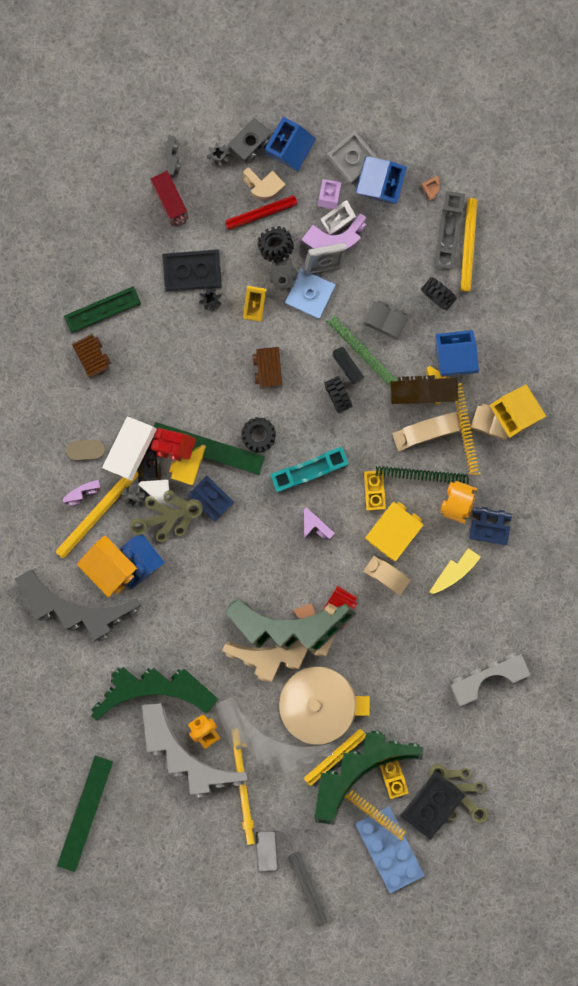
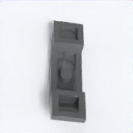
[434,191,465,269]

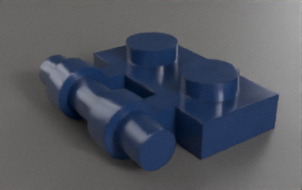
[469,506,512,546]

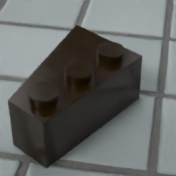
[390,375,459,404]

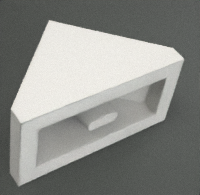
[321,200,356,235]
[138,480,170,507]

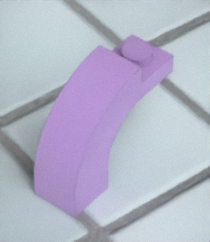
[301,213,367,251]

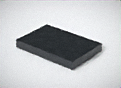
[162,249,222,292]
[400,770,466,840]

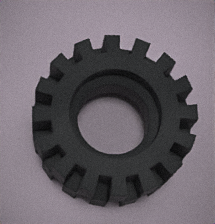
[257,226,294,263]
[421,277,457,311]
[324,376,352,413]
[241,417,276,453]

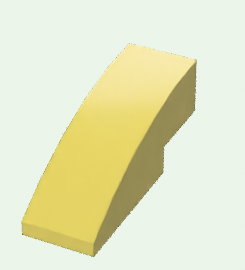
[429,548,481,595]

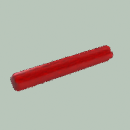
[225,195,298,230]

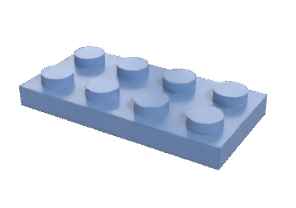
[355,806,425,893]

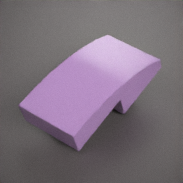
[63,480,101,506]

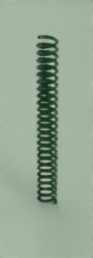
[375,466,469,485]

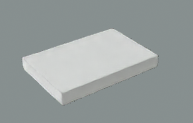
[102,416,157,481]

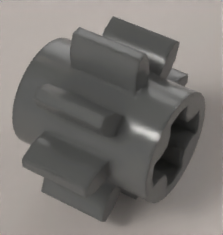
[207,143,230,168]
[122,484,146,508]

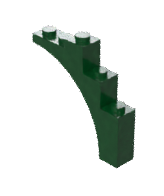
[91,667,219,721]
[314,731,423,825]

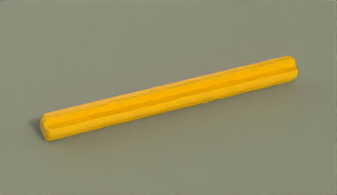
[56,471,139,558]

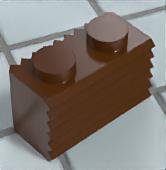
[72,334,111,380]
[253,347,283,389]

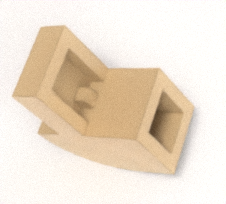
[243,167,286,200]
[363,556,411,596]

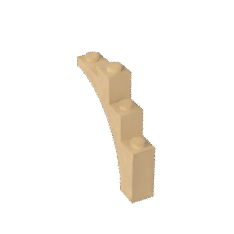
[222,604,338,682]

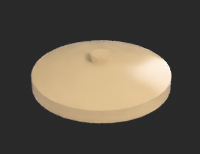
[279,667,356,744]

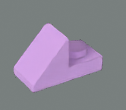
[318,179,341,209]
[304,507,335,540]

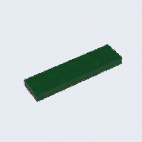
[64,286,141,334]

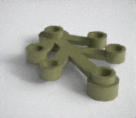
[130,490,203,542]
[428,764,488,823]

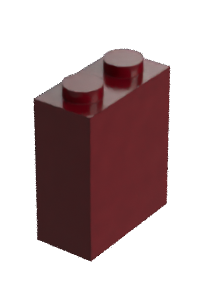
[150,170,189,227]

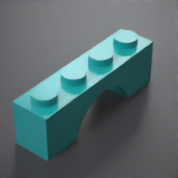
[270,446,349,494]

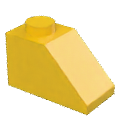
[169,445,206,485]

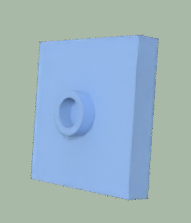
[285,269,335,319]

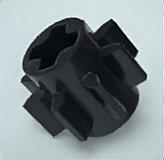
[199,287,222,311]

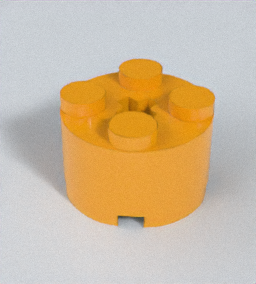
[440,481,478,524]

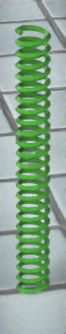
[326,316,397,388]

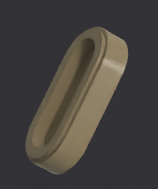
[66,440,105,461]

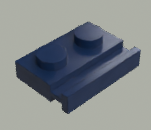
[188,476,234,522]

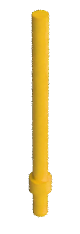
[231,728,255,845]

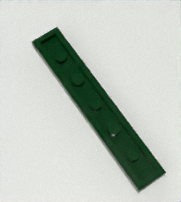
[151,422,265,475]
[57,755,114,872]

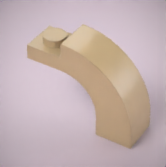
[392,412,462,451]

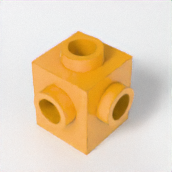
[188,714,220,749]

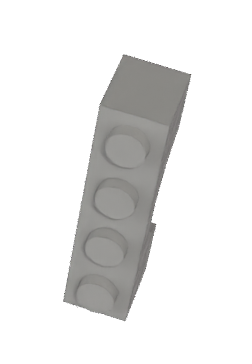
[449,652,530,706]

